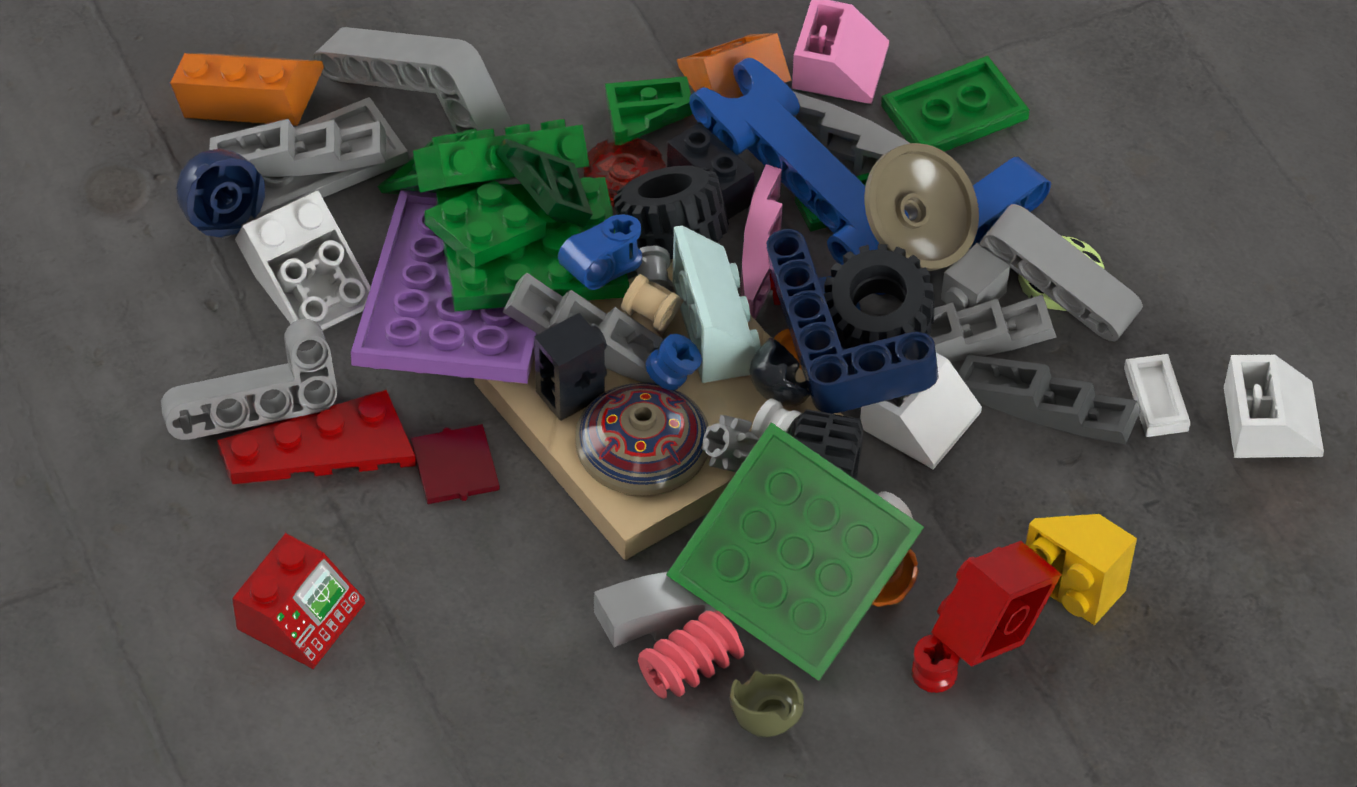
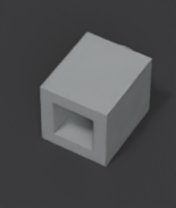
[941,243,1010,312]

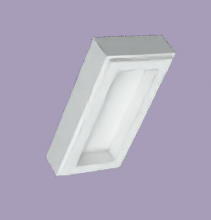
[1124,354,1190,437]

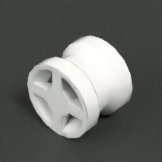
[751,398,803,439]

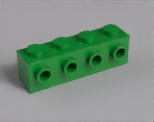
[413,119,589,193]

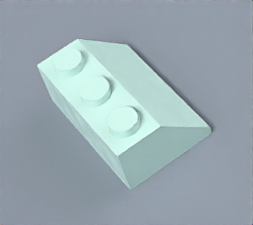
[672,225,761,383]

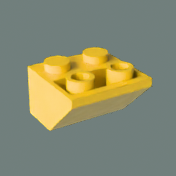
[1026,514,1137,625]

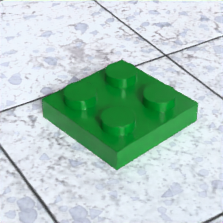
[424,180,546,268]

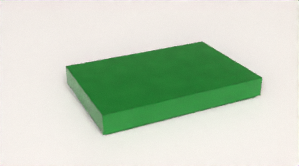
[881,56,1030,152]

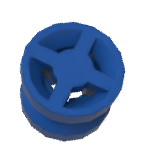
[645,334,702,390]

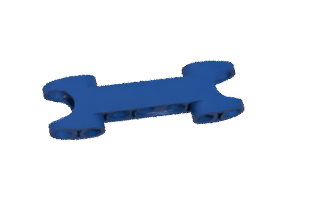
[689,58,909,295]

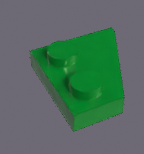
[605,76,693,145]

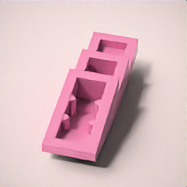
[741,164,783,319]

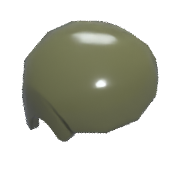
[730,671,804,738]

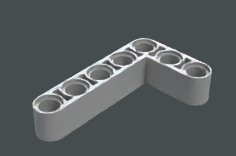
[313,27,513,136]

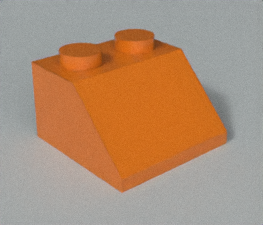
[677,33,791,98]

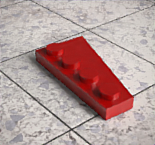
[217,390,416,484]

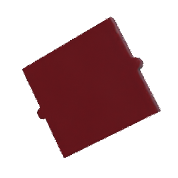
[411,424,500,504]

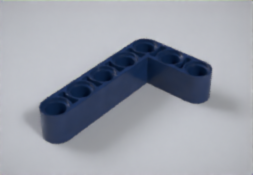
[766,229,939,414]

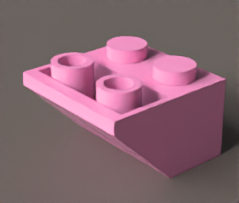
[792,0,889,104]

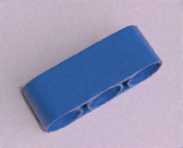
[970,157,1051,249]

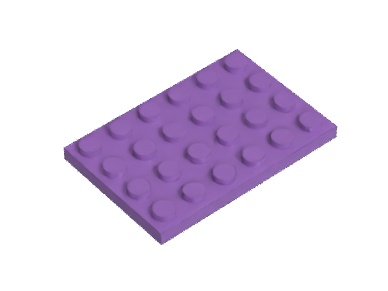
[351,190,538,384]

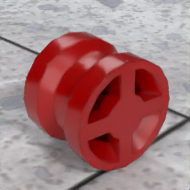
[912,634,960,693]

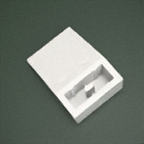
[235,190,371,331]

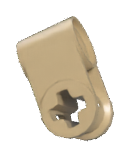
[621,274,684,338]

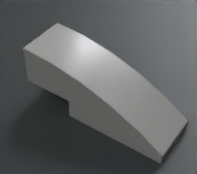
[594,572,717,647]

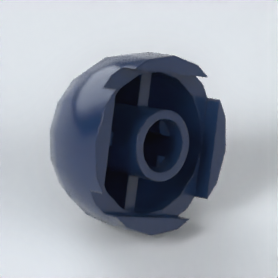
[176,148,265,237]

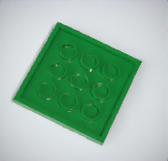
[436,177,629,311]
[666,422,925,681]

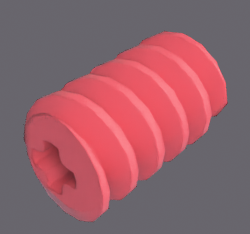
[638,611,744,699]

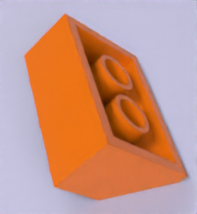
[170,53,324,126]

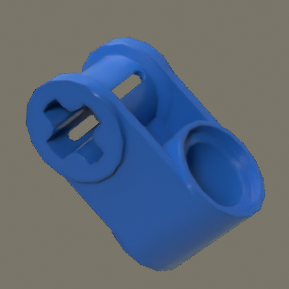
[558,214,642,290]

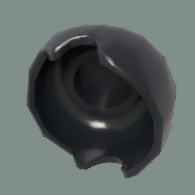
[749,338,810,406]

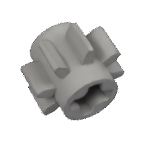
[702,415,759,472]

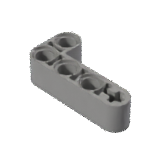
[979,204,1143,342]
[161,319,337,440]

